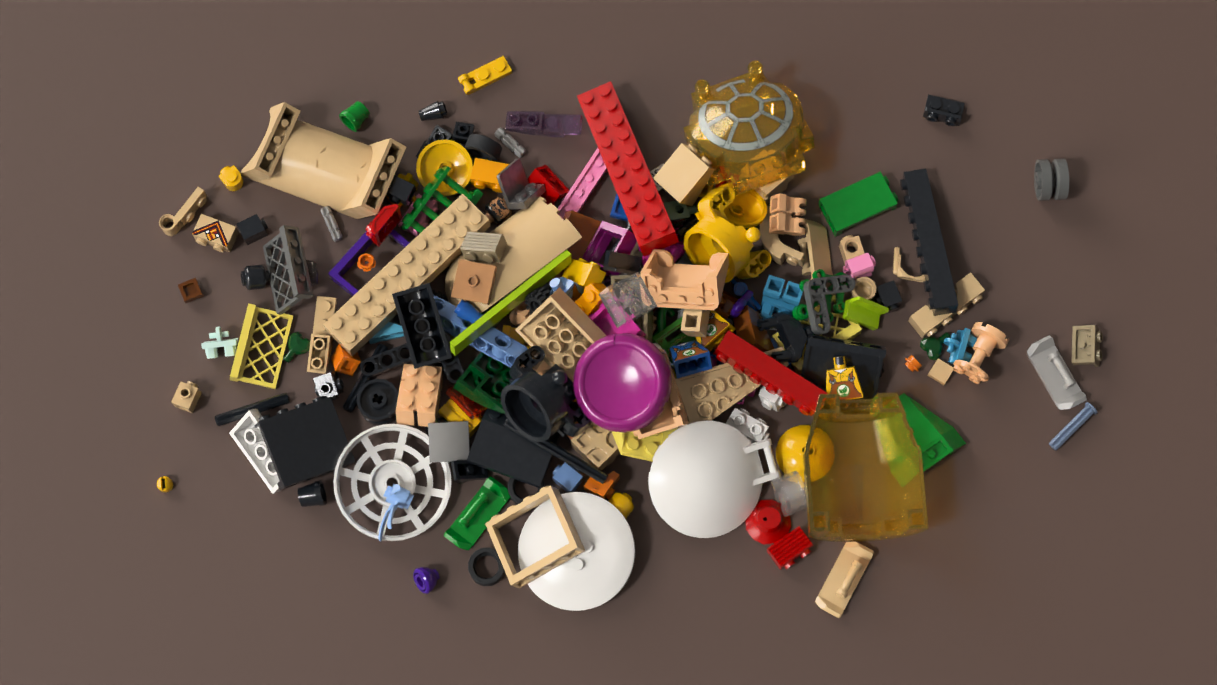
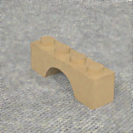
[908,272,985,339]

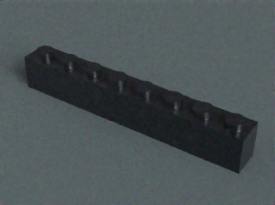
[900,168,958,316]

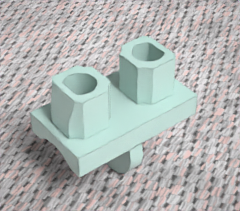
[201,326,239,359]

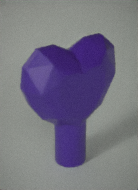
[730,290,753,318]

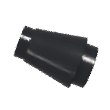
[418,101,447,121]

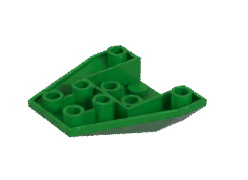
[873,393,966,488]

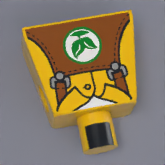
[695,310,735,352]
[826,356,864,402]

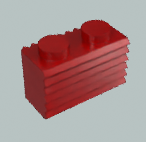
[767,526,813,570]

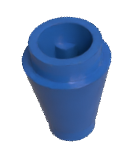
[454,300,483,323]

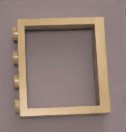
[485,485,585,588]

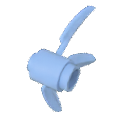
[378,484,414,542]

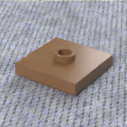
[451,259,497,305]

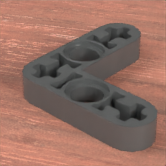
[803,274,855,335]

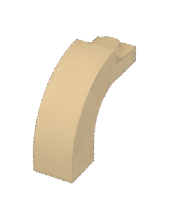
[759,205,805,267]

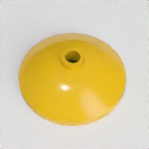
[416,140,473,196]
[718,183,767,228]
[776,425,834,483]

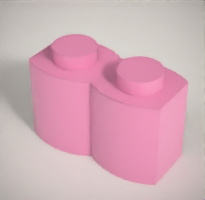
[843,253,876,280]

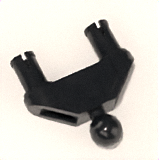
[757,312,816,363]

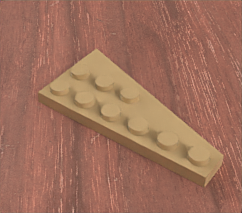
[675,347,789,423]

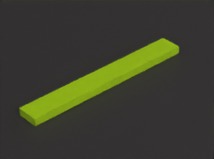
[450,250,571,356]

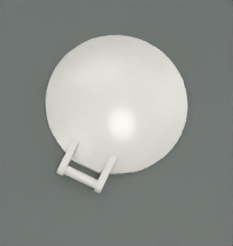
[648,420,781,538]

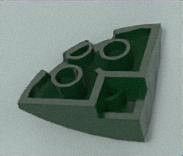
[453,352,511,414]

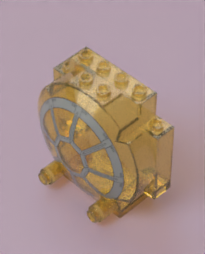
[683,60,815,196]

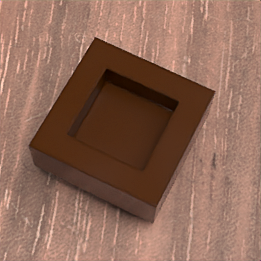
[178,277,203,303]

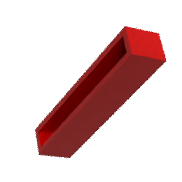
[713,330,827,416]

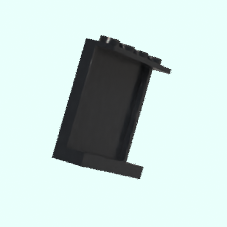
[801,334,886,419]
[254,396,356,491]

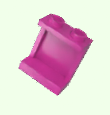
[588,298,646,337]

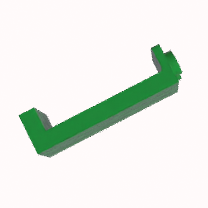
[818,171,898,237]

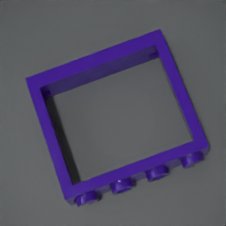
[328,230,410,297]

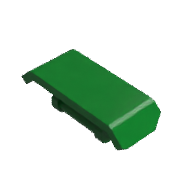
[444,476,510,550]

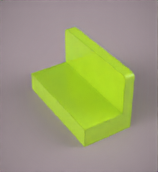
[843,296,889,330]

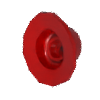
[745,500,791,545]

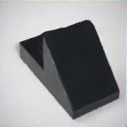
[451,460,488,484]

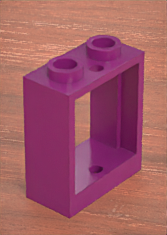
[582,221,637,278]

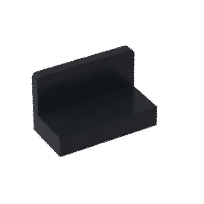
[603,250,642,275]

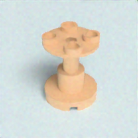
[953,322,1009,384]

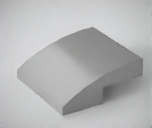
[428,421,470,463]

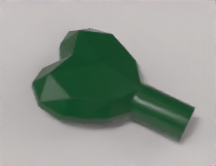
[283,332,310,363]
[920,332,951,360]

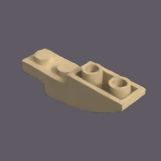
[307,296,337,374]

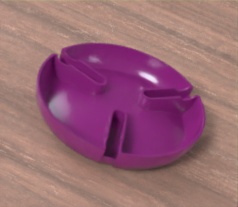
[573,333,672,433]

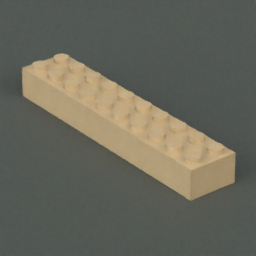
[323,194,490,356]

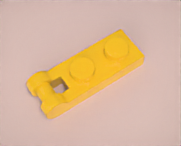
[458,56,512,95]

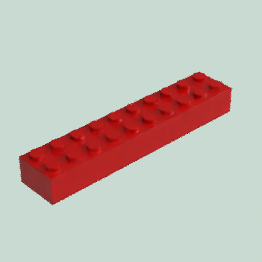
[577,81,679,257]

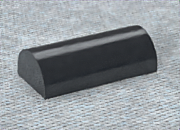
[392,283,452,369]

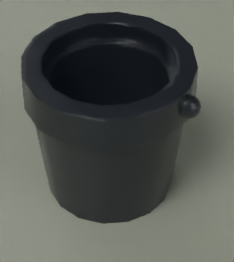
[298,480,327,507]

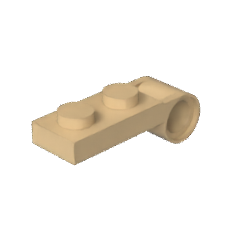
[159,187,207,236]

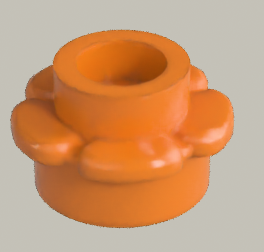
[357,253,376,272]
[905,355,922,372]

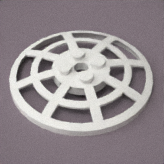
[333,424,452,541]

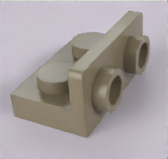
[1072,325,1103,367]

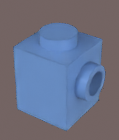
[552,463,583,492]

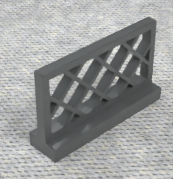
[263,225,314,315]

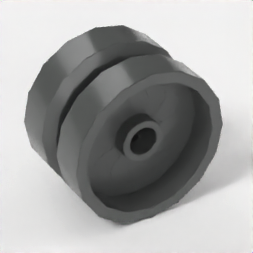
[1034,158,1069,201]

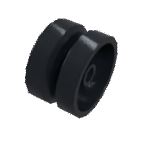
[357,379,399,426]

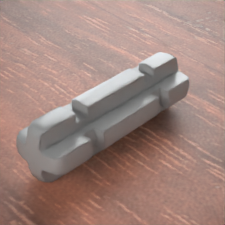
[494,127,526,158]
[321,206,343,242]

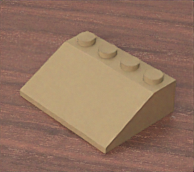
[515,287,606,382]

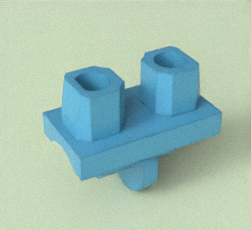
[943,328,977,364]

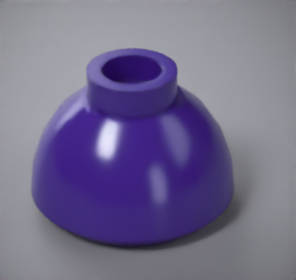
[413,567,440,594]

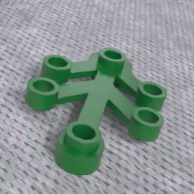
[792,269,848,322]

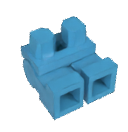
[761,275,803,318]

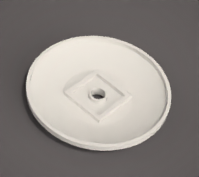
[518,492,635,611]

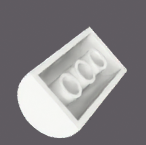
[229,409,280,494]

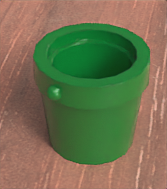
[339,101,370,132]

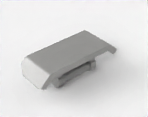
[1027,335,1087,410]

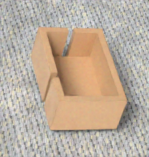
[396,364,443,427]

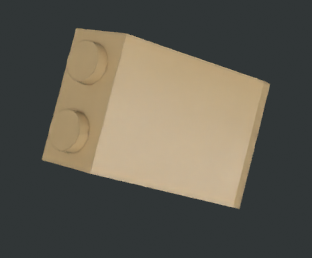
[653,143,715,206]

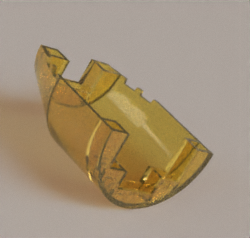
[803,393,928,542]

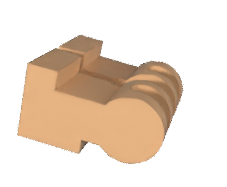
[769,193,806,236]

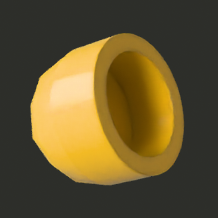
[157,476,173,493]

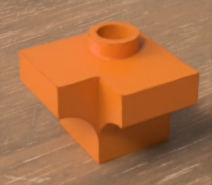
[584,471,620,500]

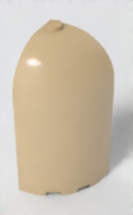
[445,197,582,313]

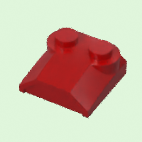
[365,204,403,247]

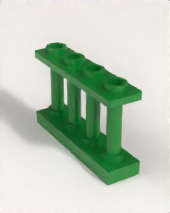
[401,166,483,233]

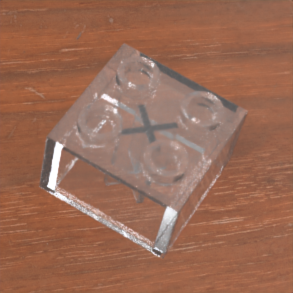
[598,272,657,328]

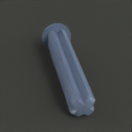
[1049,402,1098,450]

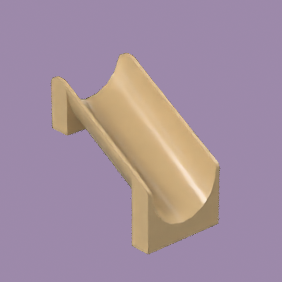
[240,102,406,219]

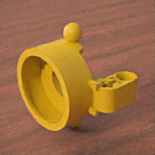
[684,186,772,283]

